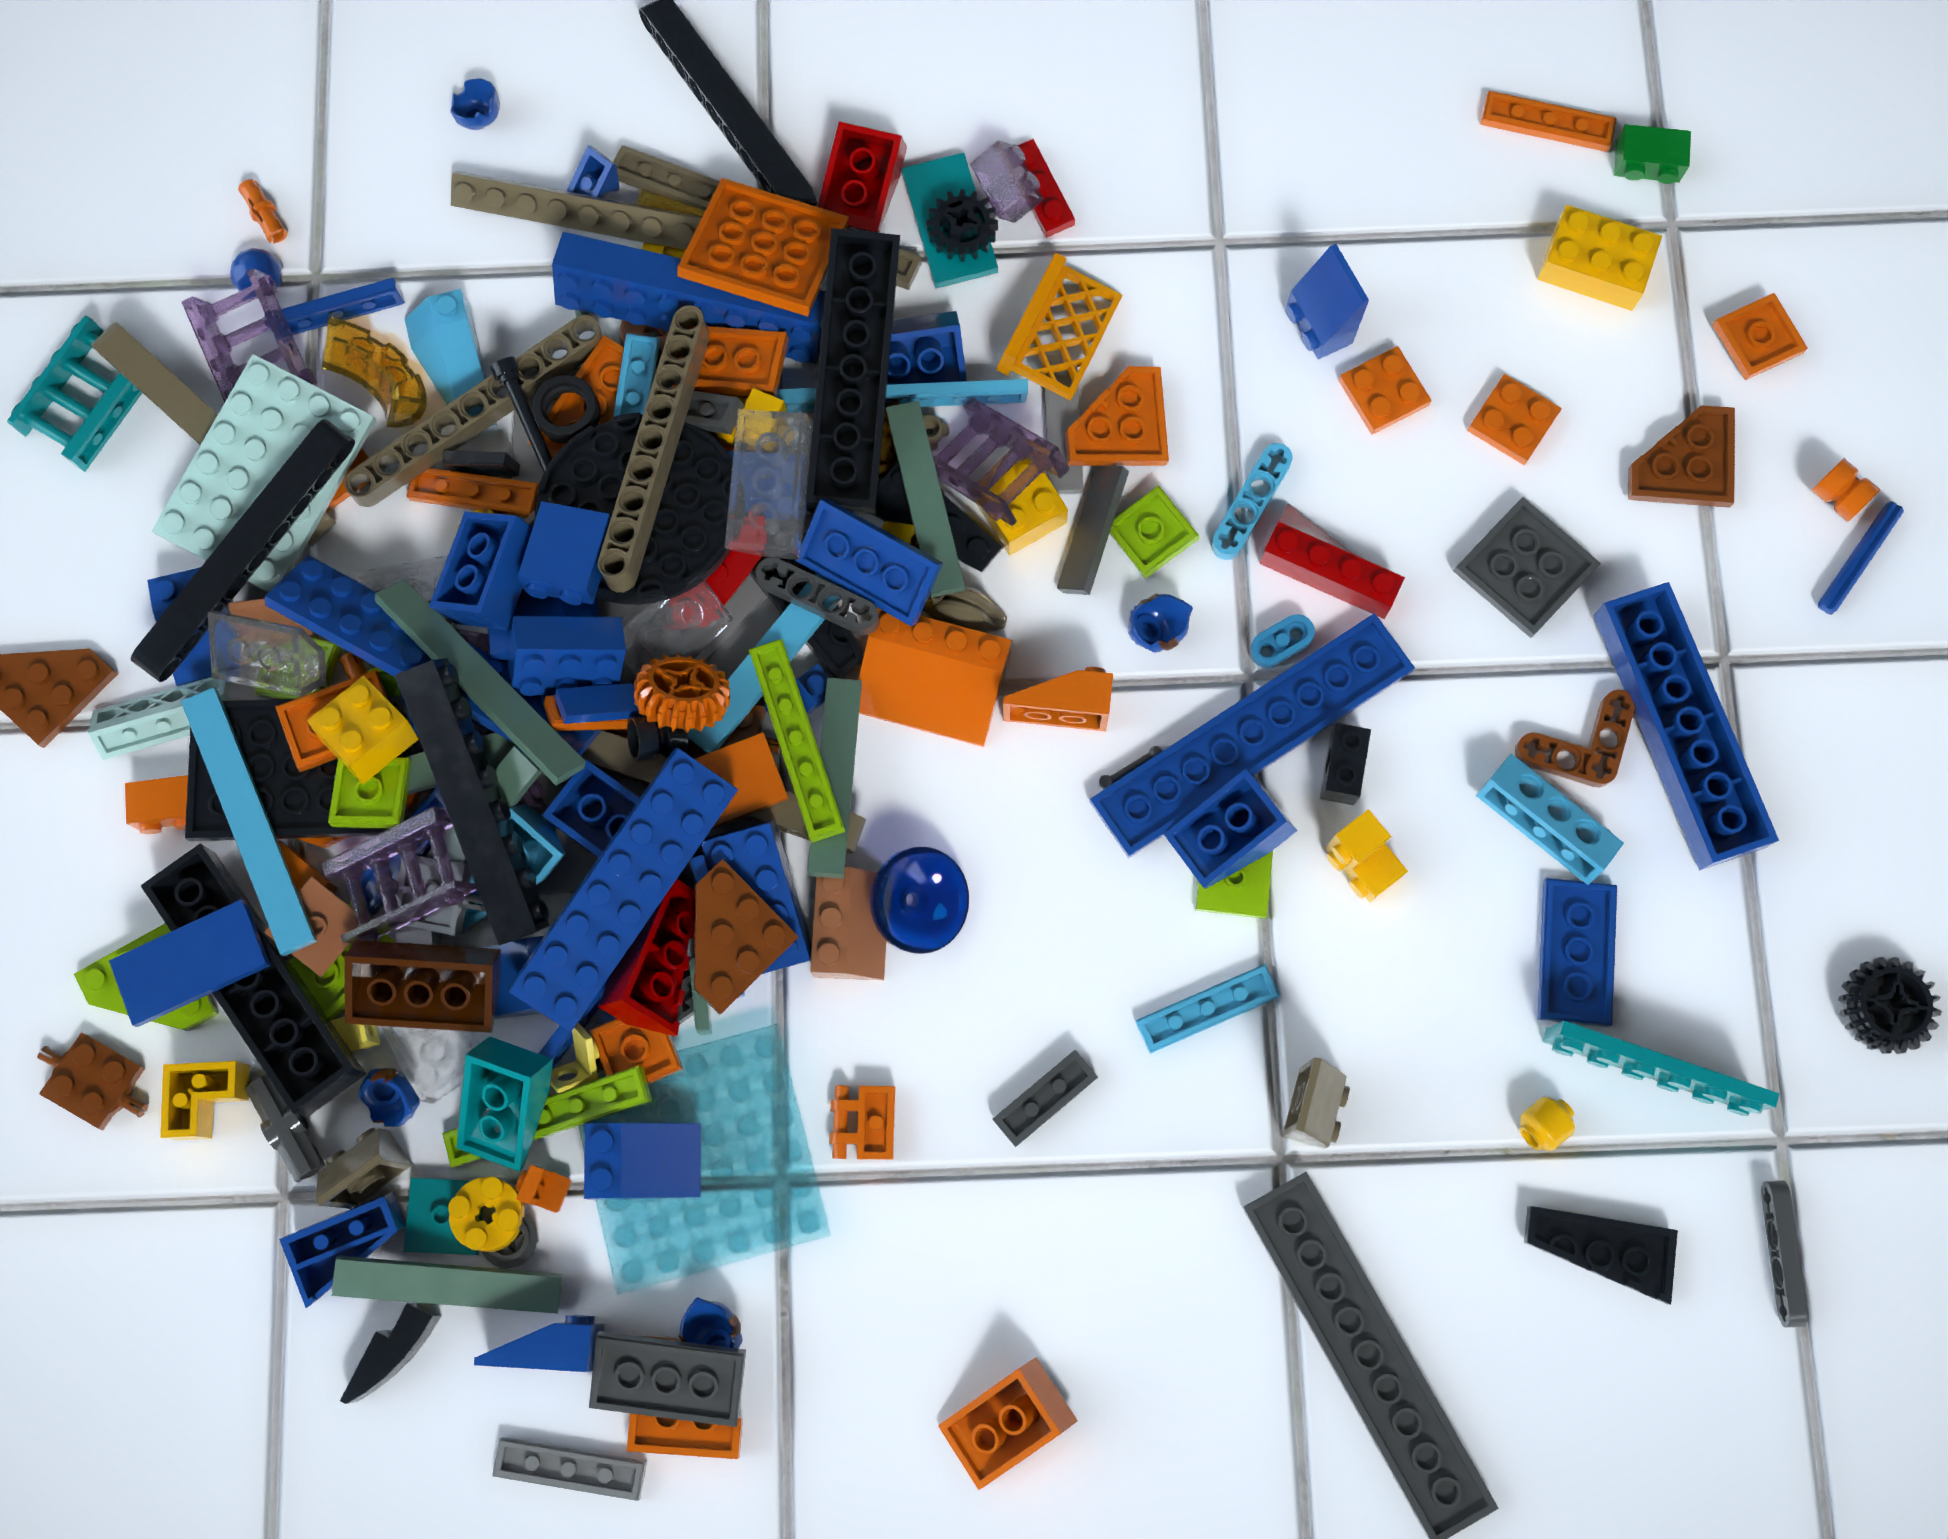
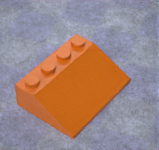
[858,607,1012,747]

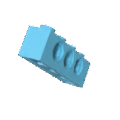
[1476,754,1624,885]

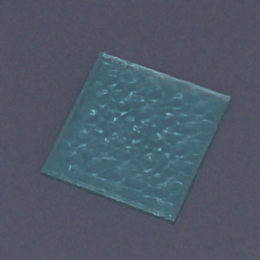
[578,1024,832,1295]

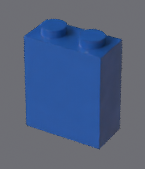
[517,501,611,605]

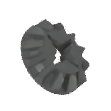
[482,1213,539,1269]

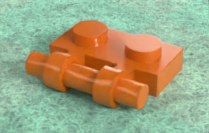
[829,1085,896,1160]

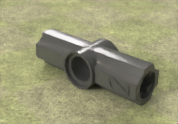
[245,1075,326,1182]

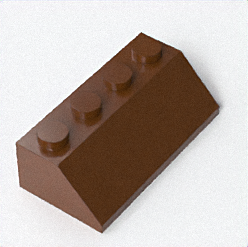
[344,940,501,1033]

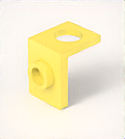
[330,1017,381,1052]
[550,1022,599,1093]

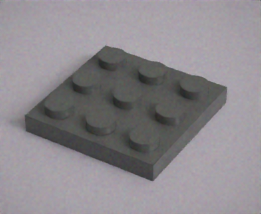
[1453,497,1601,638]

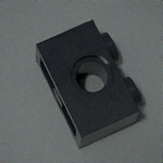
[1319,723,1371,806]

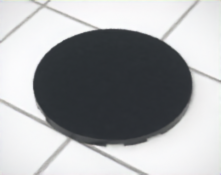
[535,412,744,605]

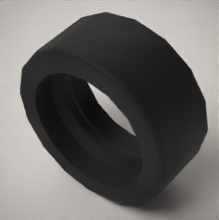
[532,375,600,444]

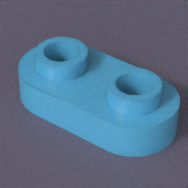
[1250,614,1315,668]

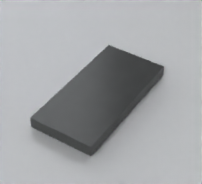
[589,1331,746,1427]

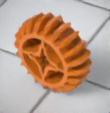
[633,653,730,733]

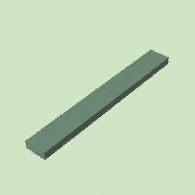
[375,579,586,786]

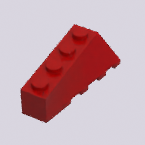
[1260,504,1405,619]
[598,879,696,1036]

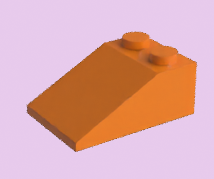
[1003,667,1113,732]
[938,1357,1078,1490]

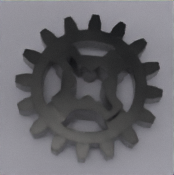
[926,189,998,262]

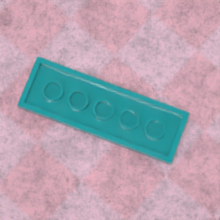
[1542,1021,1780,1116]

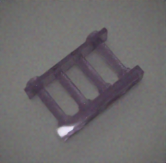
[181,268,318,403]
[932,397,1070,526]
[322,807,477,943]

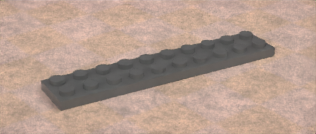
[1242,1172,1499,1539]

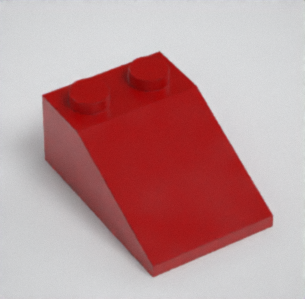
[817,121,907,233]

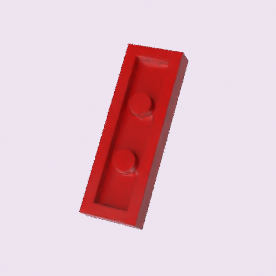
[1004,139,1075,238]

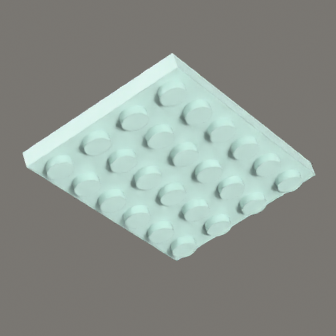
[151,354,377,592]

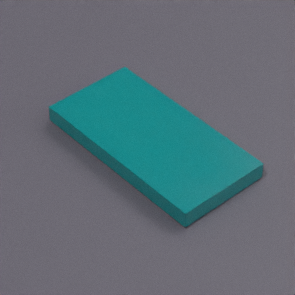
[901,152,998,289]

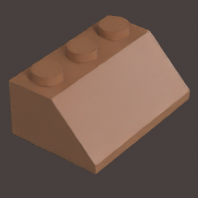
[810,867,890,981]

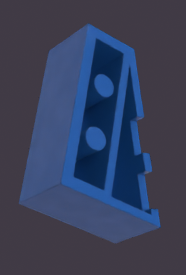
[279,1191,406,1308]

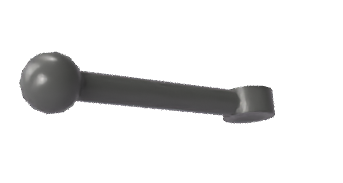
[1099,746,1163,789]

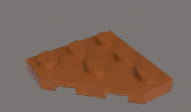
[1628,405,1735,508]
[0,648,118,748]
[694,859,799,1015]

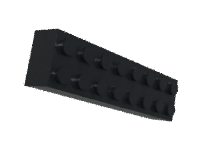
[806,228,900,515]
[140,843,366,1118]

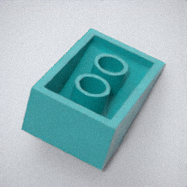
[456,1036,553,1172]

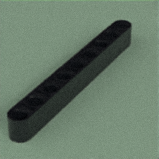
[638,0,818,206]
[130,419,355,683]

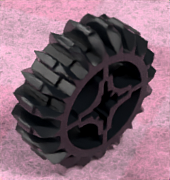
[1838,957,1943,1054]

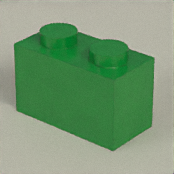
[1614,124,1691,184]

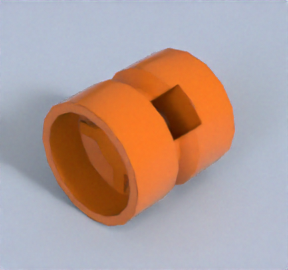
[1811,457,1881,523]

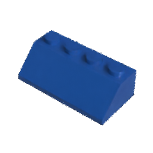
[887,311,967,385]

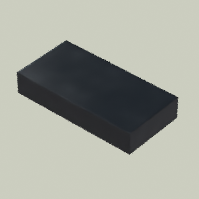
[442,450,520,477]

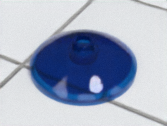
[870,847,969,954]

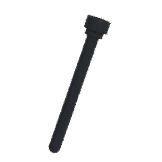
[489,356,552,473]

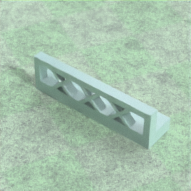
[88,673,232,760]

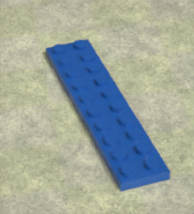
[265,555,602,756]
[1089,613,1415,859]

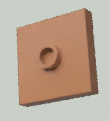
[264,876,369,977]

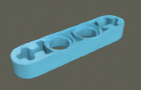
[1212,443,1293,560]

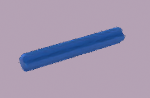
[1818,501,1904,615]

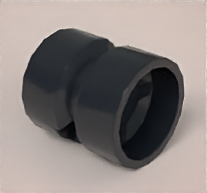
[627,715,688,762]

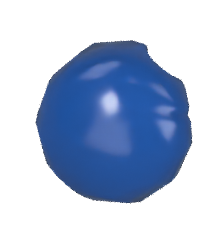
[450,78,500,130]
[230,248,283,299]

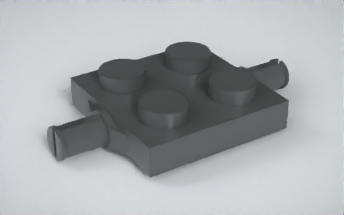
[374,853,485,936]

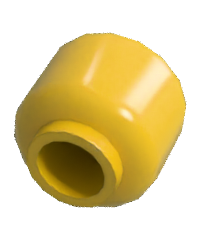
[1519,1096,1575,1151]

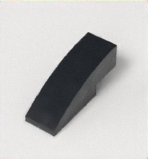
[340,1303,441,1404]

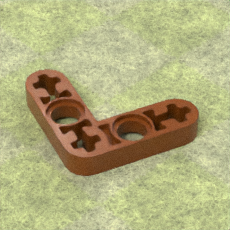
[1514,689,1635,788]

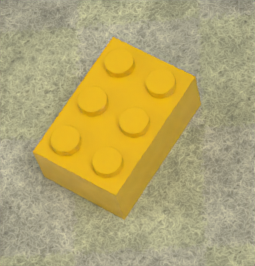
[1537,204,1662,311]

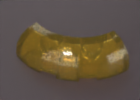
[321,317,427,428]

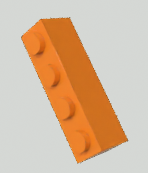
[125,775,188,834]

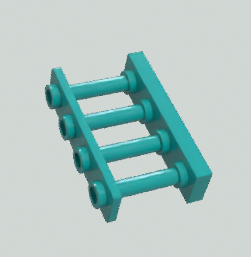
[7,315,152,472]

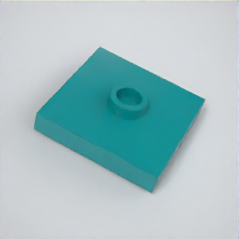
[403,1178,483,1255]

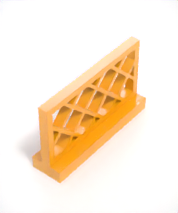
[996,252,1123,401]

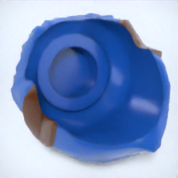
[1128,593,1193,653]
[358,1068,422,1127]
[678,1297,743,1349]

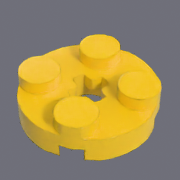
[448,1177,525,1252]

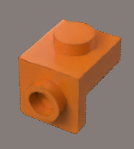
[516,1164,572,1213]

